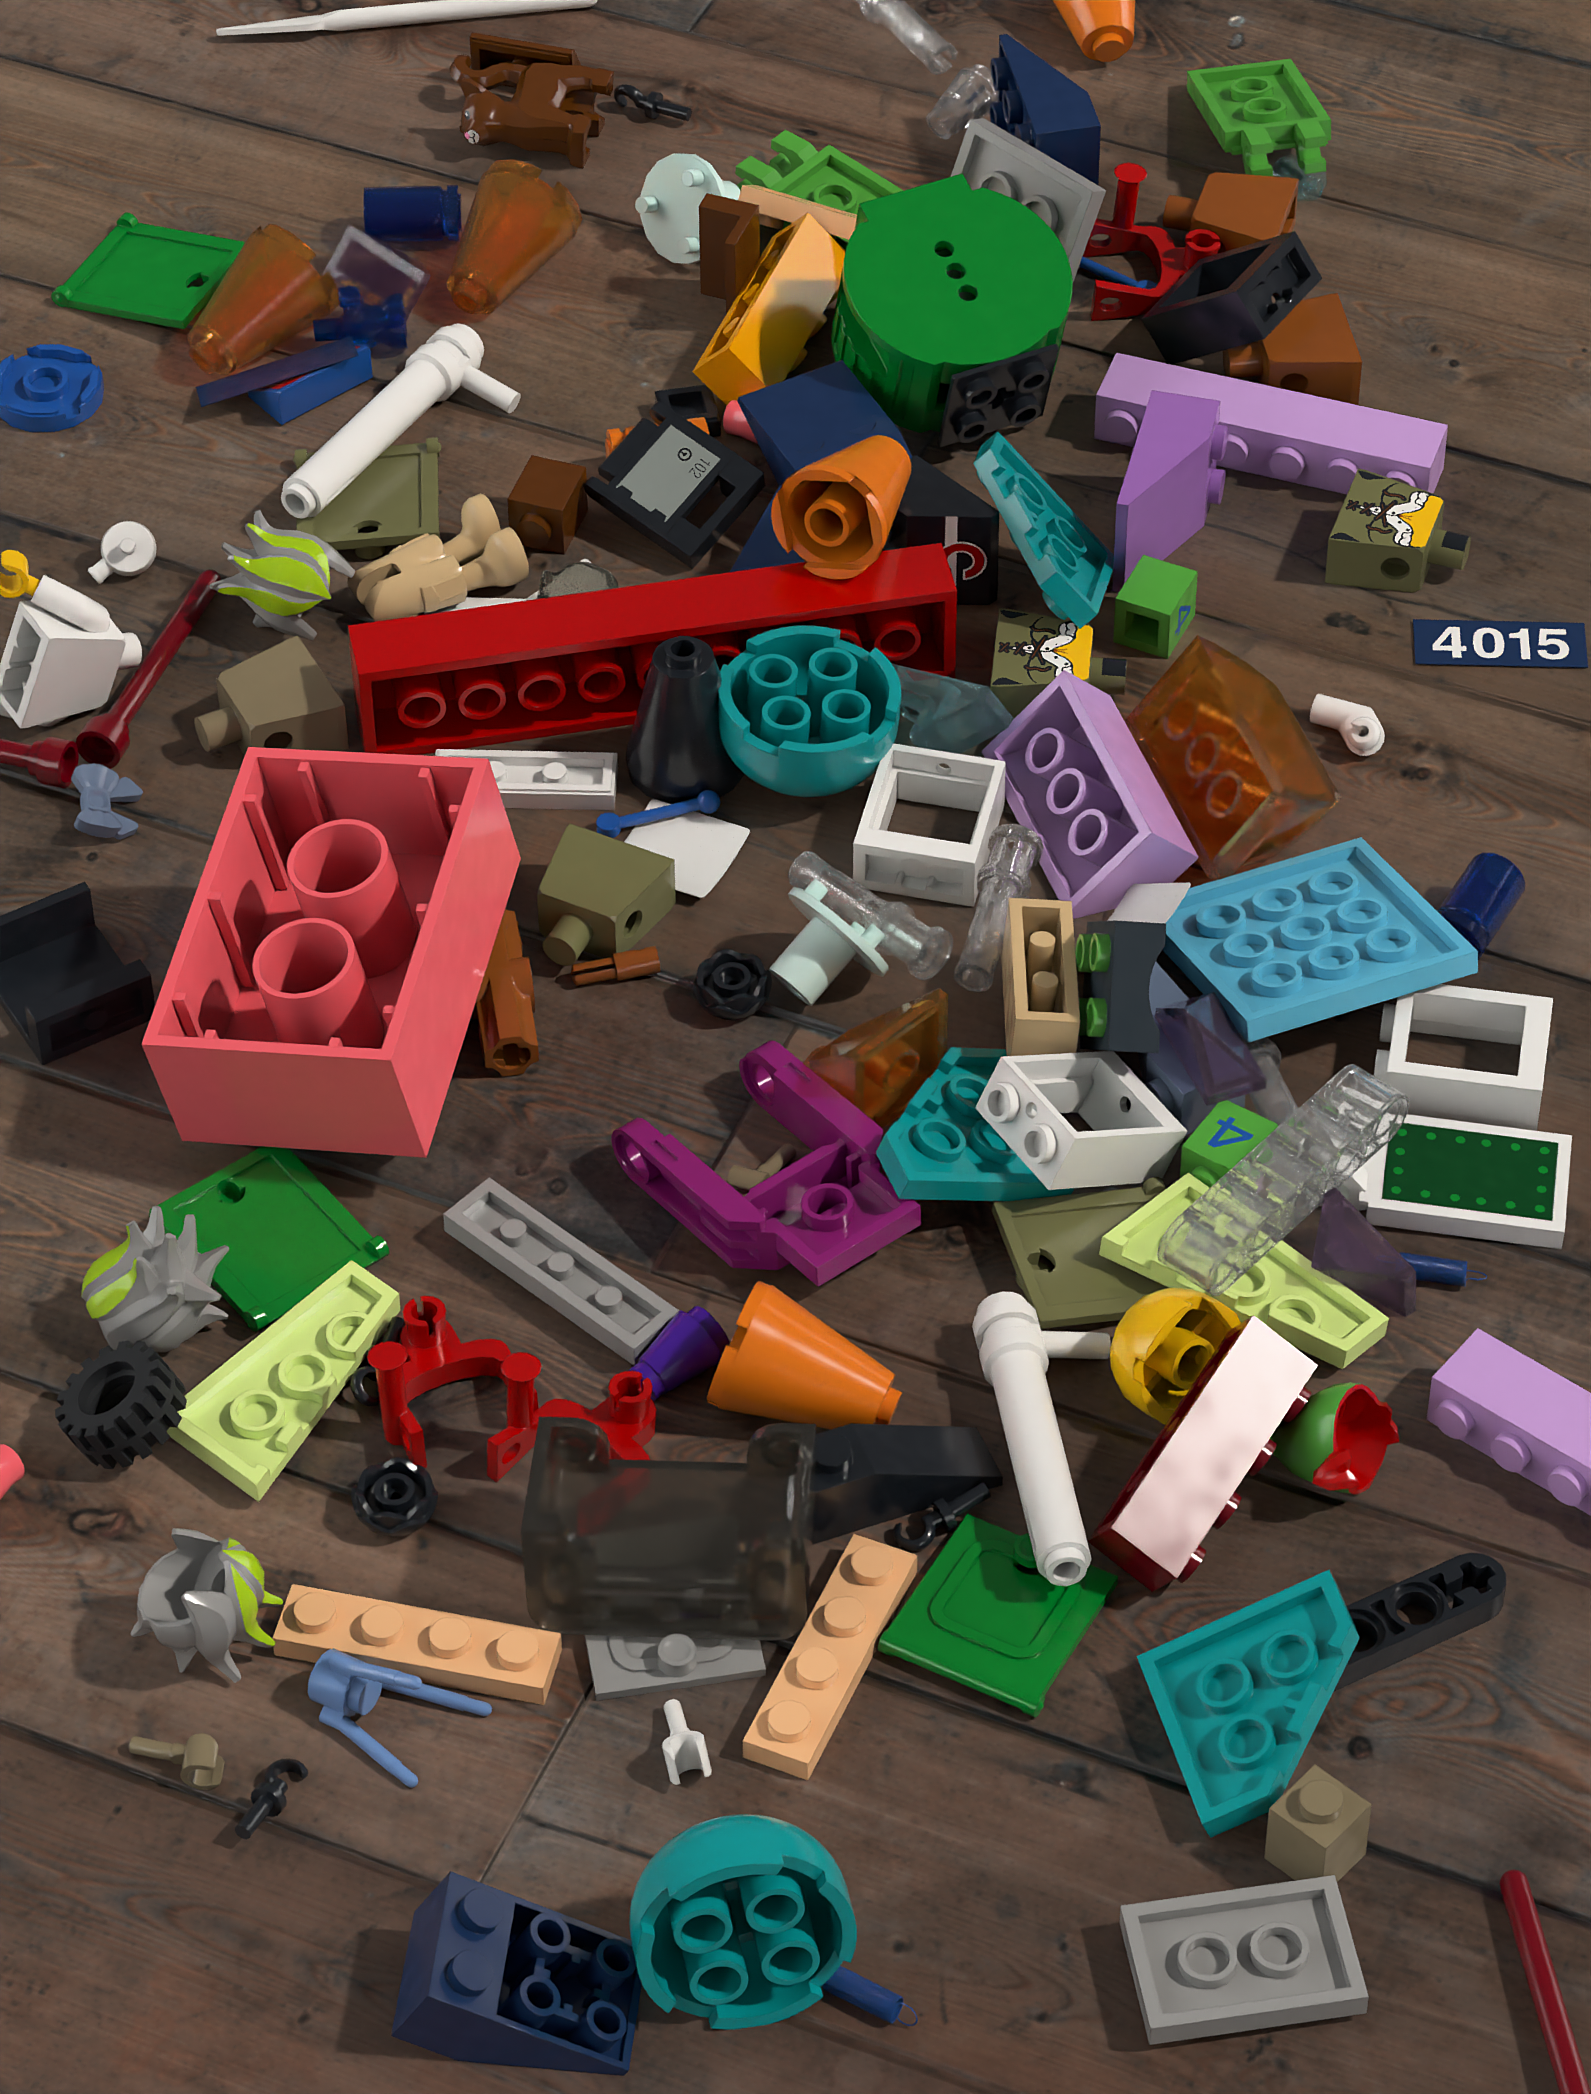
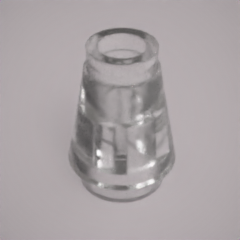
[926,64,998,139]

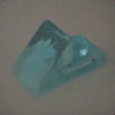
[892,664,1013,764]

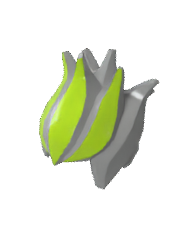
[210,510,355,641]
[81,1206,229,1352]
[131,1528,283,1683]

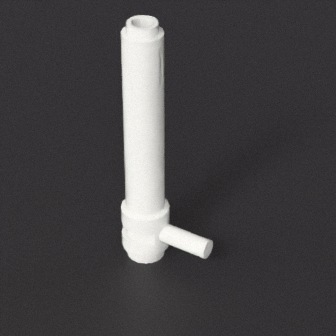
[281,323,521,519]
[972,1292,1111,1586]

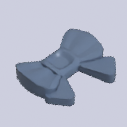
[71,763,143,840]

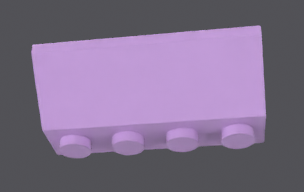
[982,670,1199,919]

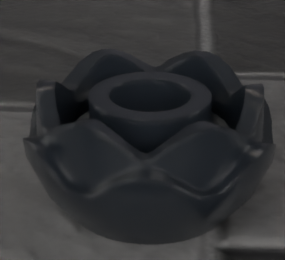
[692,949,772,1020]
[351,1457,438,1537]

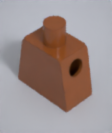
[1163,172,1299,254]
[1223,293,1362,405]

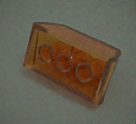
[1125,635,1341,881]

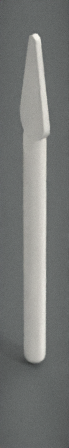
[216,0,598,36]

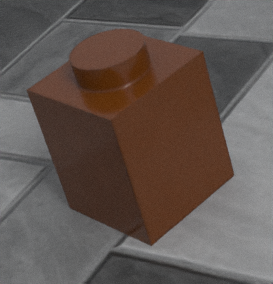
[507,455,588,555]

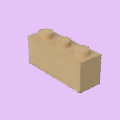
[1001,898,1080,1056]

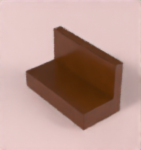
[699,193,760,314]

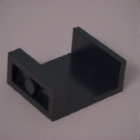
[0,882,155,1066]

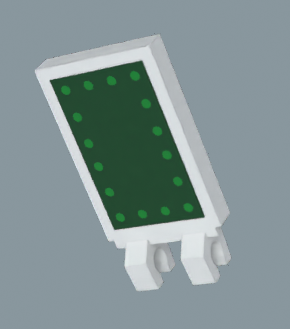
[1314,1107,1572,1249]

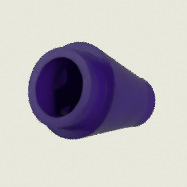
[629,1306,730,1401]

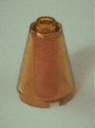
[447,159,582,314]
[188,224,340,376]

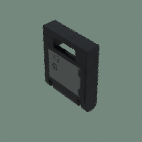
[583,401,766,569]

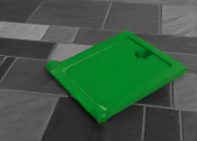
[51,212,252,329]
[149,1146,390,1332]
[878,1514,1118,1718]

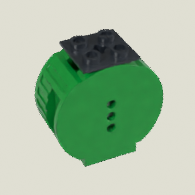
[832,173,1073,447]

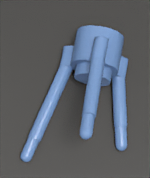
[308,1648,492,1788]

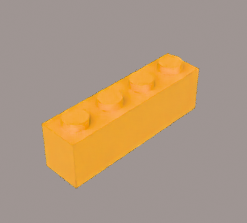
[692,213,846,406]

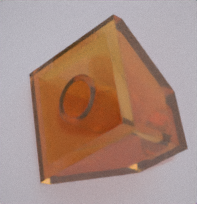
[803,988,948,1128]

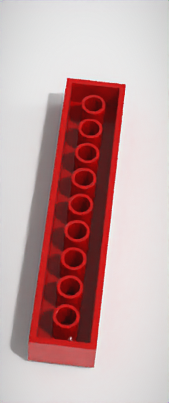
[348,543,957,755]

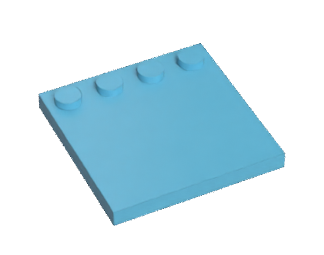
[1162,837,1478,1043]

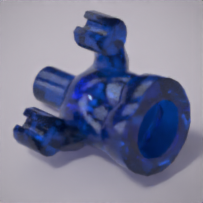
[313,286,408,349]

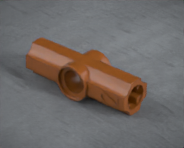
[471,909,539,1076]

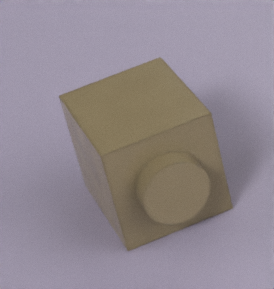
[1264,1764,1372,1882]

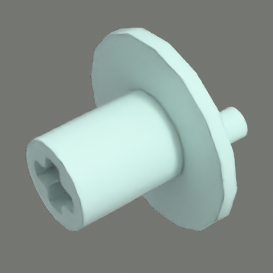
[635,153,740,264]
[769,879,889,1006]

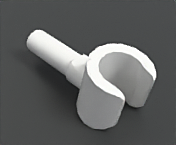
[662,1699,712,1785]

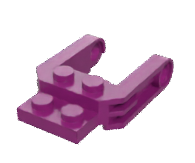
[611,1041,921,1287]

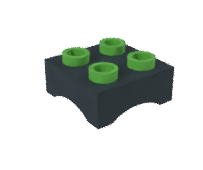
[1075,920,1166,1053]

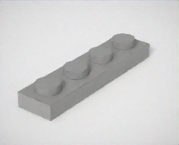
[443,1177,679,1365]

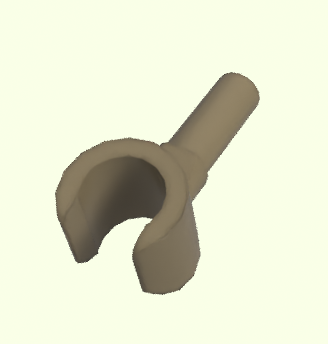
[727,1143,796,1197]
[129,1733,225,1790]

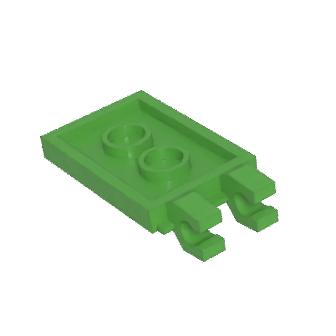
[1187,59,1331,176]
[735,130,904,250]

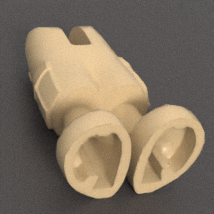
[347,493,529,622]

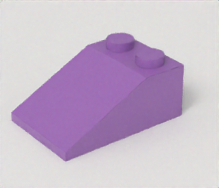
[1112,390,1228,592]

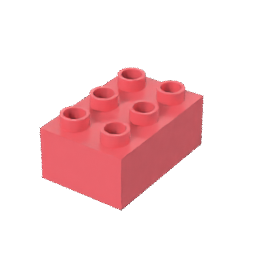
[141,747,521,1158]

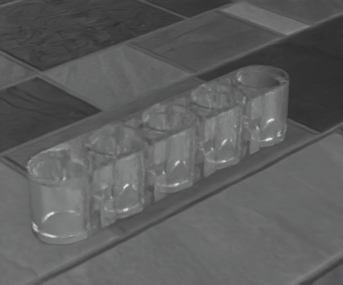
[1157,1064,1410,1296]

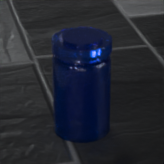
[364,185,462,243]
[1437,853,1525,960]

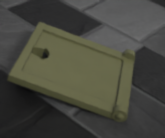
[293,437,442,559]
[991,1177,1169,1329]

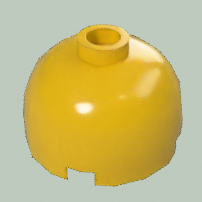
[1110,1288,1241,1425]

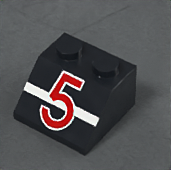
[883,455,1000,605]

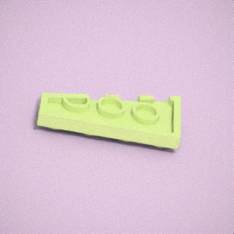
[1099,1172,1389,1369]
[167,1260,400,1502]

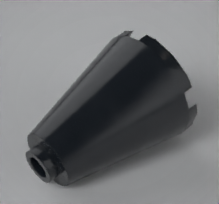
[626,636,744,804]

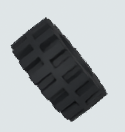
[55,1340,187,1469]

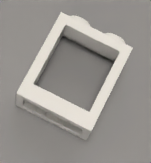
[853,743,1006,907]
[1373,984,1553,1131]
[975,1051,1187,1190]

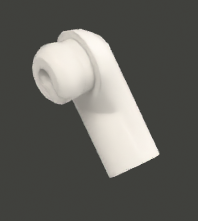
[1310,694,1385,756]

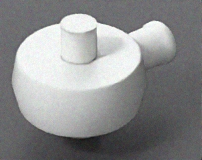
[88,521,156,584]

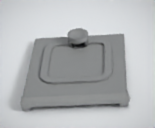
[563,1515,766,1701]

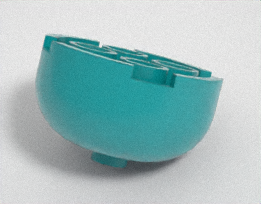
[718,625,901,797]
[629,1814,857,2030]

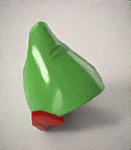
[1270,1382,1399,1494]

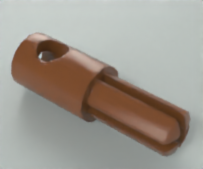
[571,945,661,986]

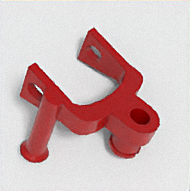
[1083,162,1221,321]
[367,1296,539,1468]
[487,1352,657,1538]

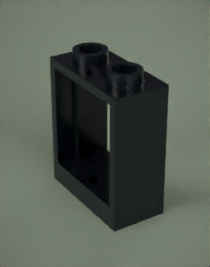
[1141,231,1322,365]

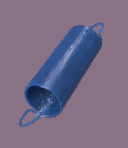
[1376,1252,1487,1287]
[823,1966,918,2026]

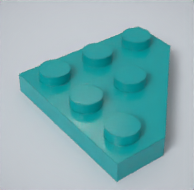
[973,432,1114,629]
[876,1047,1074,1201]
[1137,1570,1360,1838]

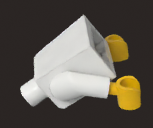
[0,550,142,729]

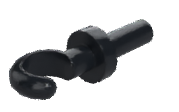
[614,84,692,121]
[350,1316,406,1406]
[893,1482,991,1552]
[235,1758,308,1839]

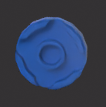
[0,344,104,432]

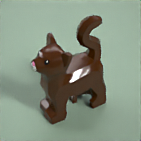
[449,54,614,169]

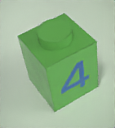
[1113,555,1198,659]
[1180,1098,1278,1209]

